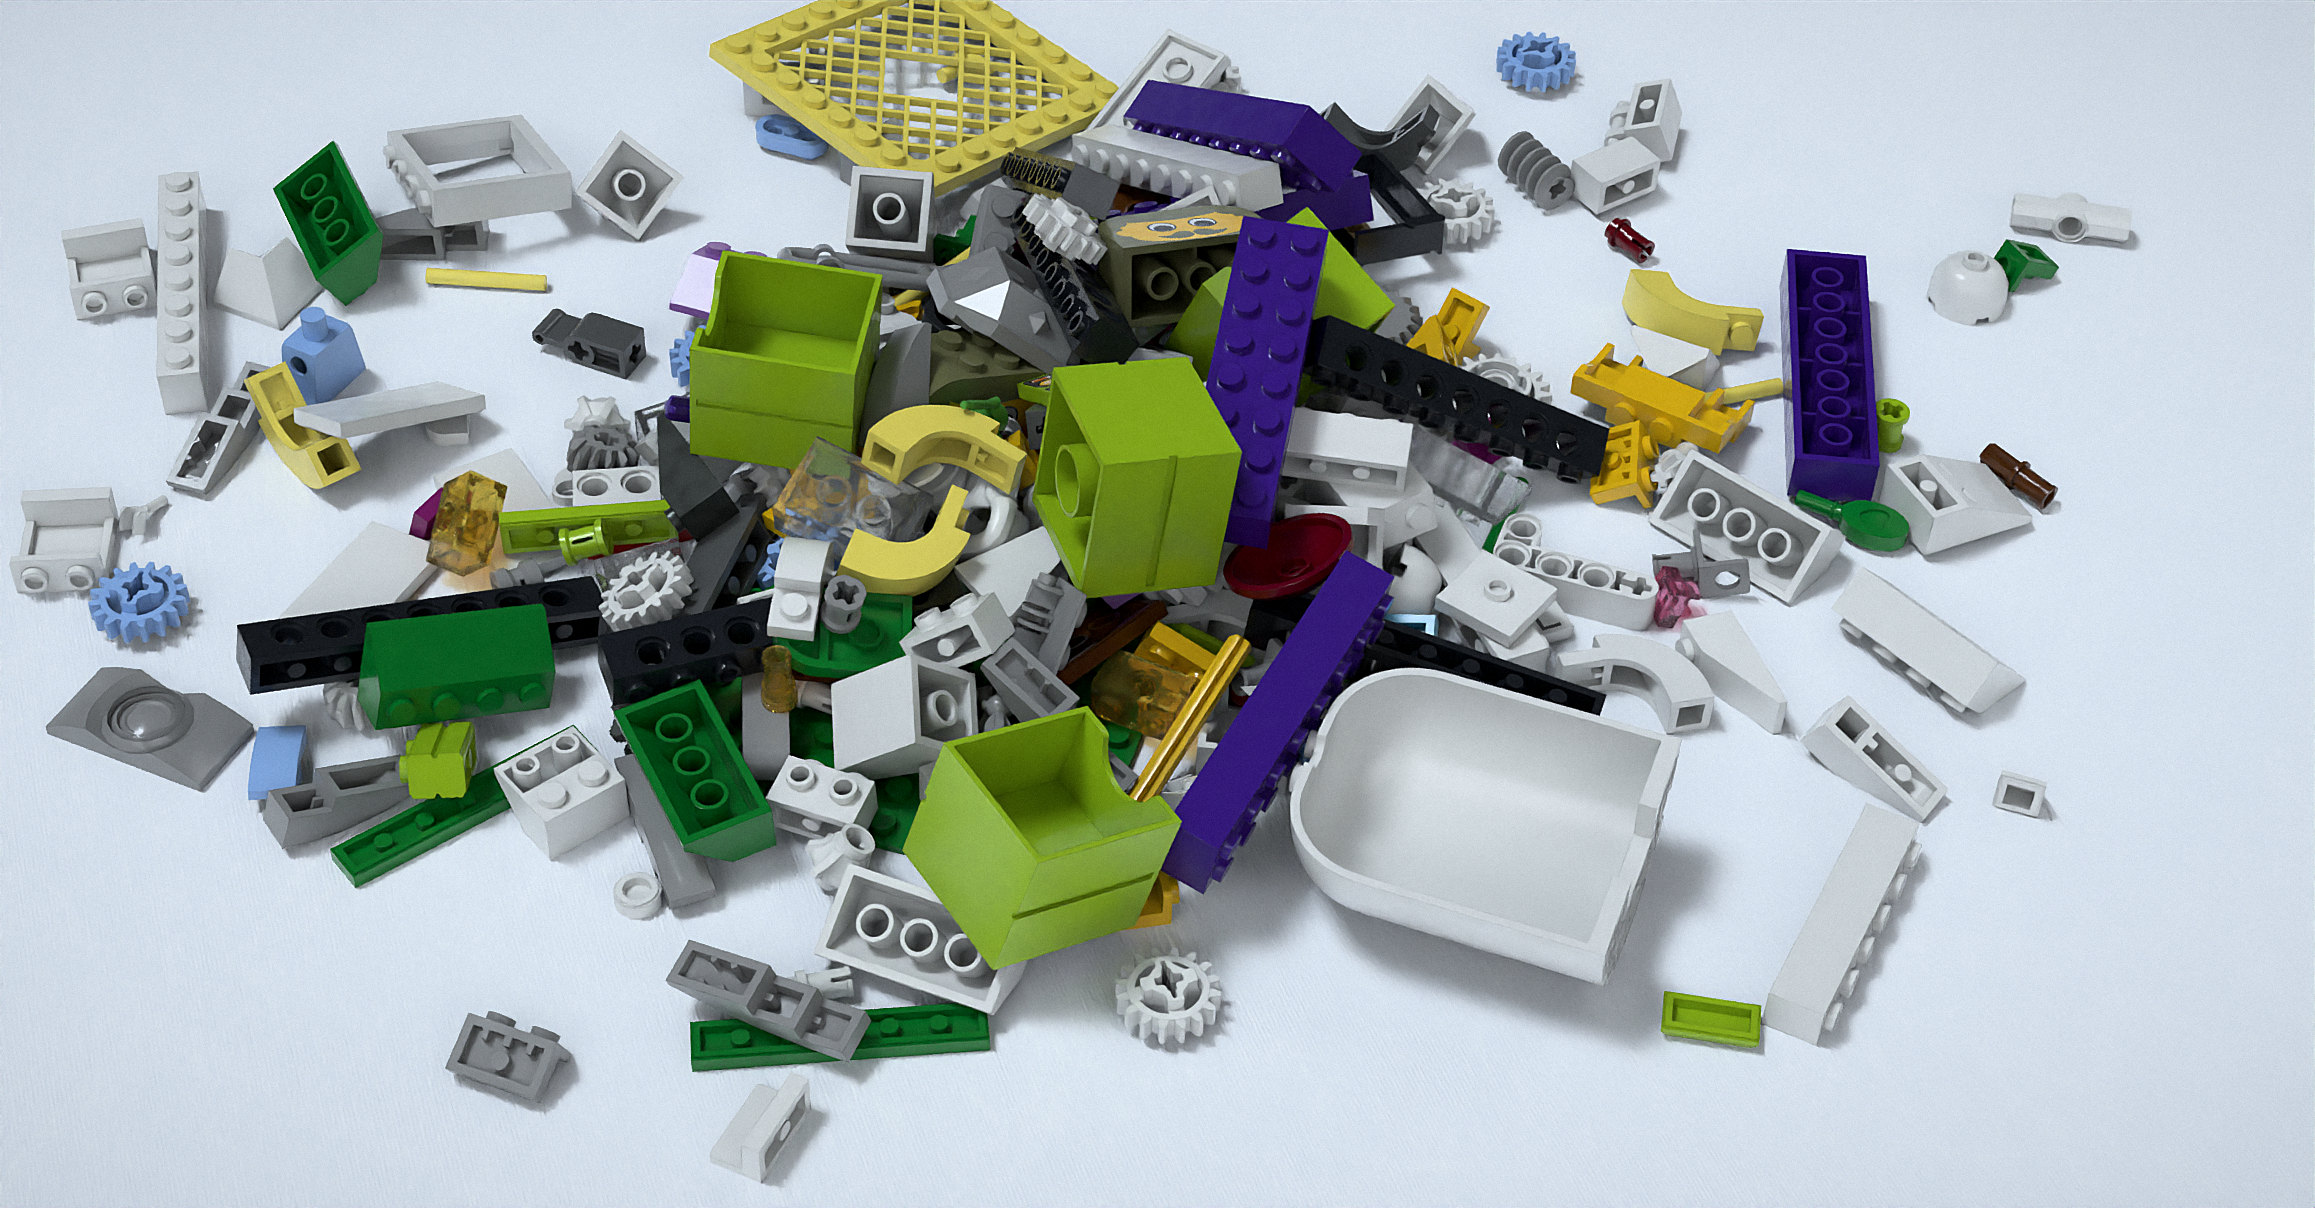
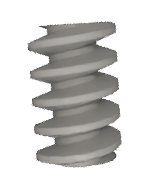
[1498,131,1575,210]

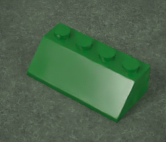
[272,140,383,306]
[357,603,556,730]
[613,679,777,862]

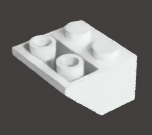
[494,726,630,861]

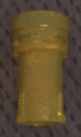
[761,645,798,713]

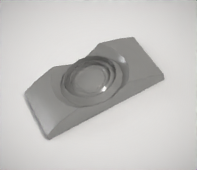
[45,667,254,792]

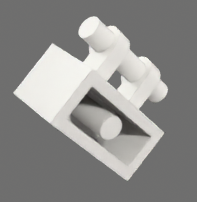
[1604,78,1682,163]

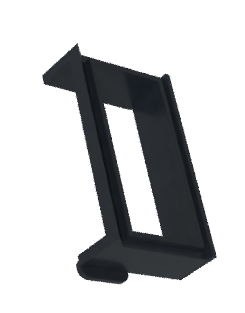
[1330,150,1446,267]

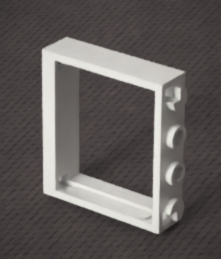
[382,114,572,227]

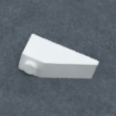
[1675,610,1788,734]
[1800,694,1949,822]

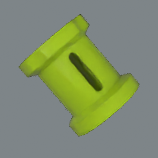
[1876,398,1910,453]
[559,518,614,567]

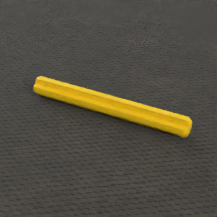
[1127,634,1252,802]

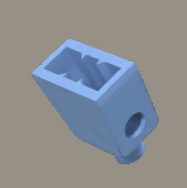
[281,307,366,406]

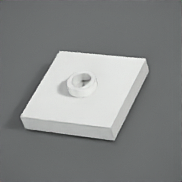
[1434,550,1558,648]

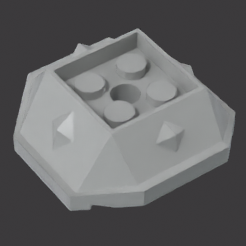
[926,246,1080,374]

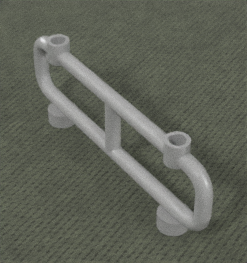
[777,244,940,292]

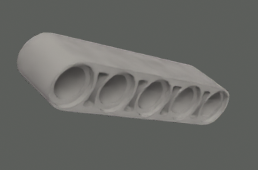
[741,644,790,781]

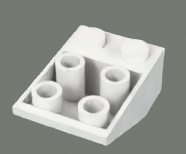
[1879,454,2033,555]

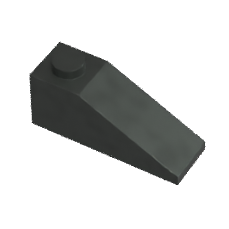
[657,412,740,542]

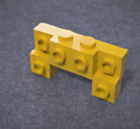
[1570,343,1755,454]

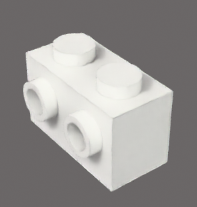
[1570,136,1661,214]
[899,591,1015,668]
[765,755,878,839]

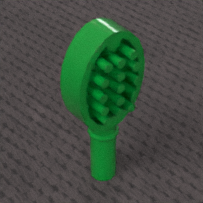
[1794,489,1909,552]

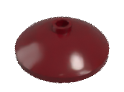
[1223,513,1355,601]

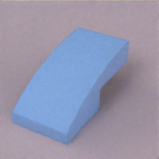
[248,725,307,800]

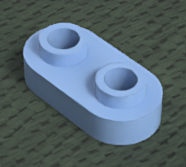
[755,114,829,160]

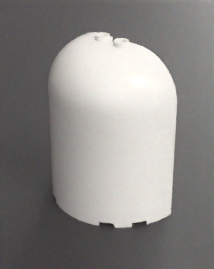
[1288,668,1682,986]

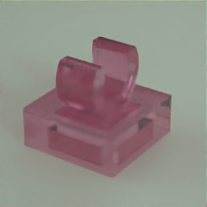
[1653,566,1702,628]

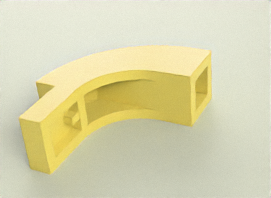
[1621,269,1764,356]
[243,361,362,489]
[861,405,1027,494]
[835,484,971,597]

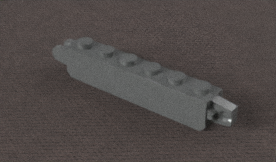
[609,493,775,755]

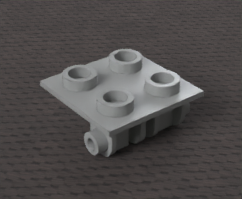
[1009,572,1087,676]

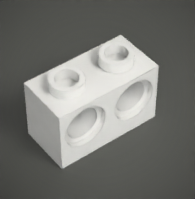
[572,466,662,507]

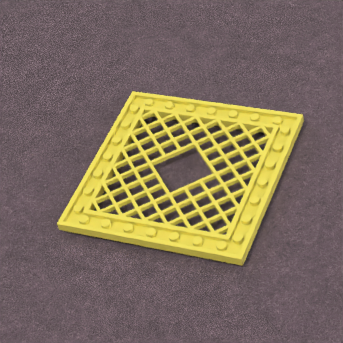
[709,0,1119,198]

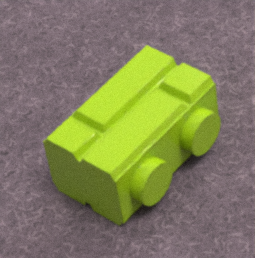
[399,721,478,799]

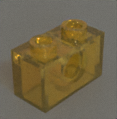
[426,470,508,577]
[1090,649,1197,741]

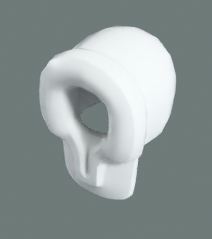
[957,472,1030,564]

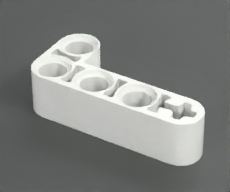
[1493,512,1659,631]

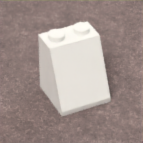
[845,166,937,263]
[1303,460,1438,550]
[954,526,1068,639]
[831,654,979,780]

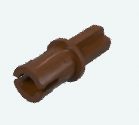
[1979,443,2058,509]

